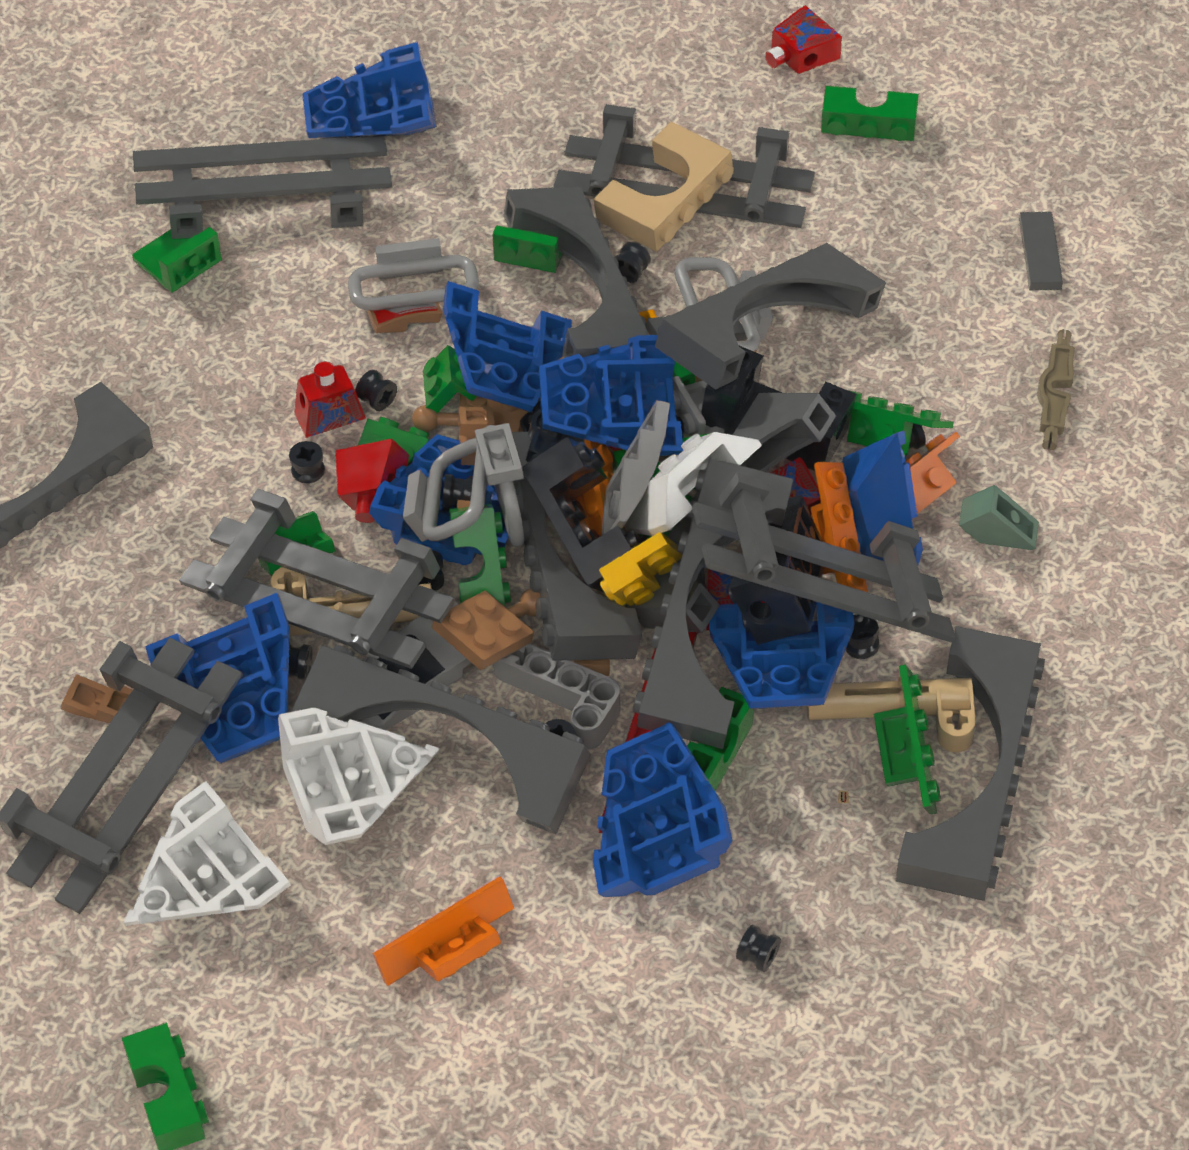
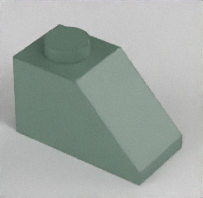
[959,485,1039,550]

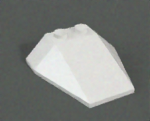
[624,432,762,536]

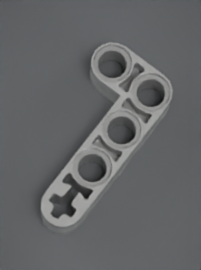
[493,644,620,750]

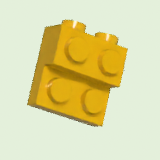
[599,532,683,606]

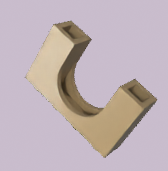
[593,121,734,252]

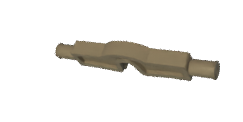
[1037,329,1075,450]

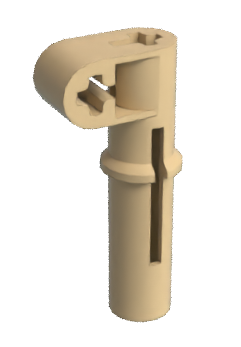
[270,567,432,636]
[808,676,976,753]

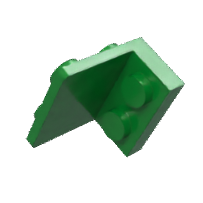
[132,227,222,293]

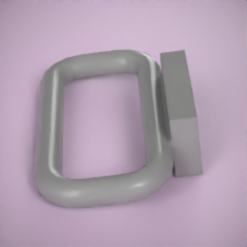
[348,238,479,310]
[674,257,773,351]
[475,423,524,547]
[403,438,487,542]

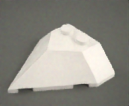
[278,708,440,845]
[124,781,291,926]

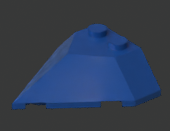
[842,430,923,565]

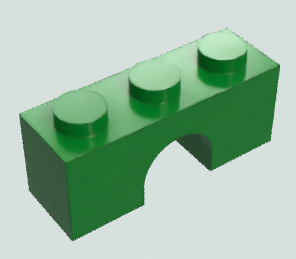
[821,85,919,141]
[449,504,511,607]
[687,686,754,791]
[122,1022,209,1150]

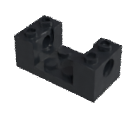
[701,346,857,471]
[522,437,648,593]
[728,495,824,645]

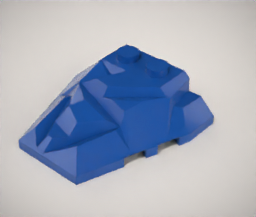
[302,42,437,138]
[443,281,572,412]
[538,335,684,456]
[369,434,509,566]
[145,593,290,764]
[709,602,854,709]
[593,722,732,897]

